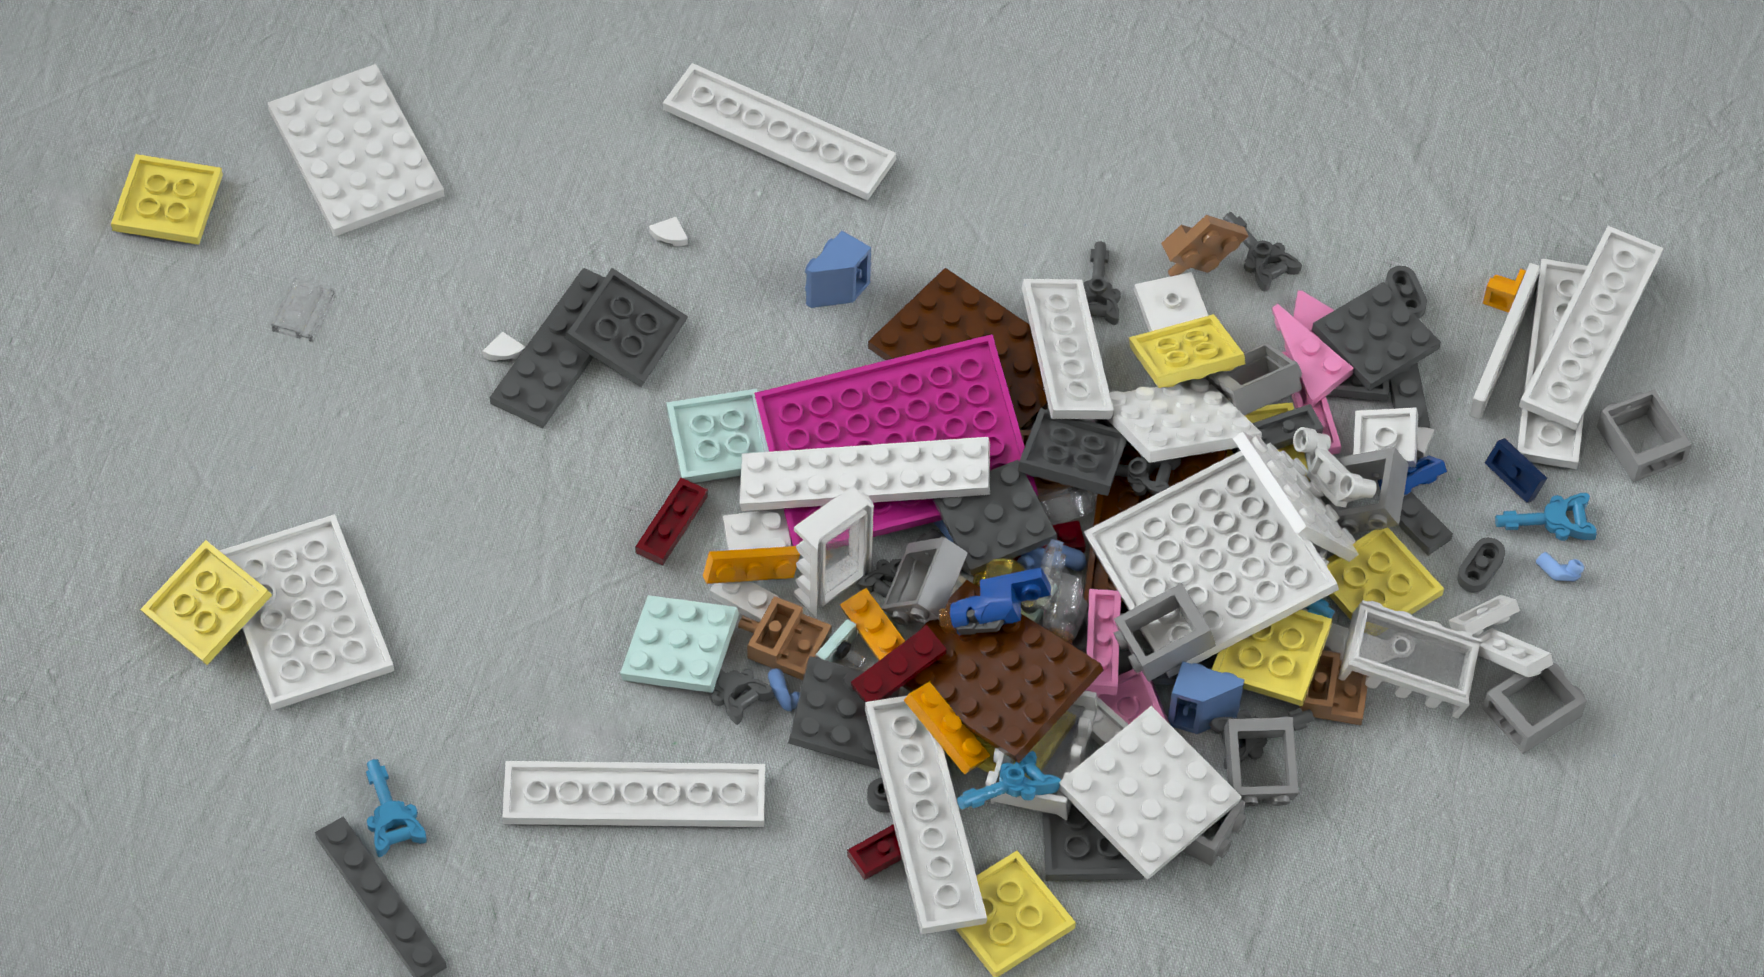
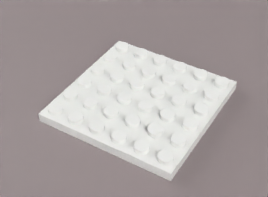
[1084,451,1339,678]

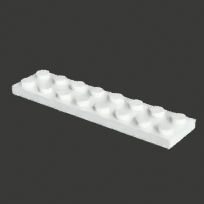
[663,63,896,201]
[1519,226,1663,430]
[1517,259,1587,469]
[740,437,990,511]
[865,696,987,934]
[502,761,765,827]

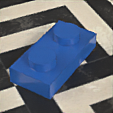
[1377,455,1447,495]

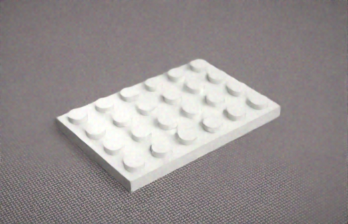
[268,64,445,236]
[219,514,394,711]

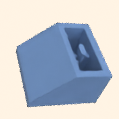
[805,231,871,308]
[1168,661,1245,734]

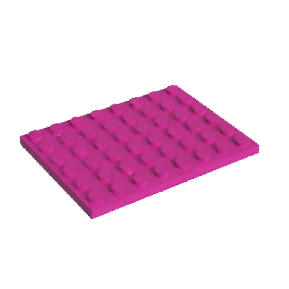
[754,334,1038,555]

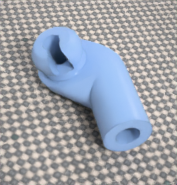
[1536,552,1584,582]

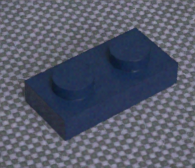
[1484,438,1547,503]

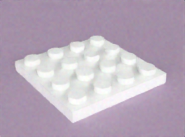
[1107,378,1262,463]
[1233,431,1359,562]
[1059,706,1242,880]

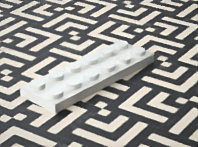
[1022,279,1114,419]

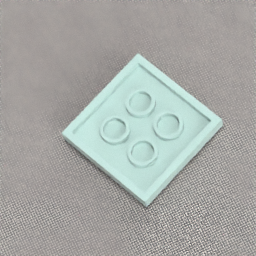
[666,389,769,483]
[620,595,739,693]

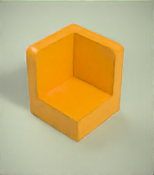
[1483,268,1526,313]

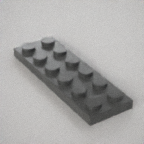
[490,268,605,428]

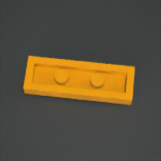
[703,546,800,584]
[840,588,905,660]
[904,681,991,775]

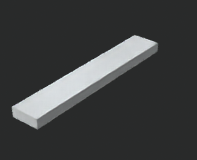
[1470,263,1541,419]

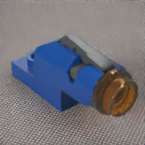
[939,567,1051,636]

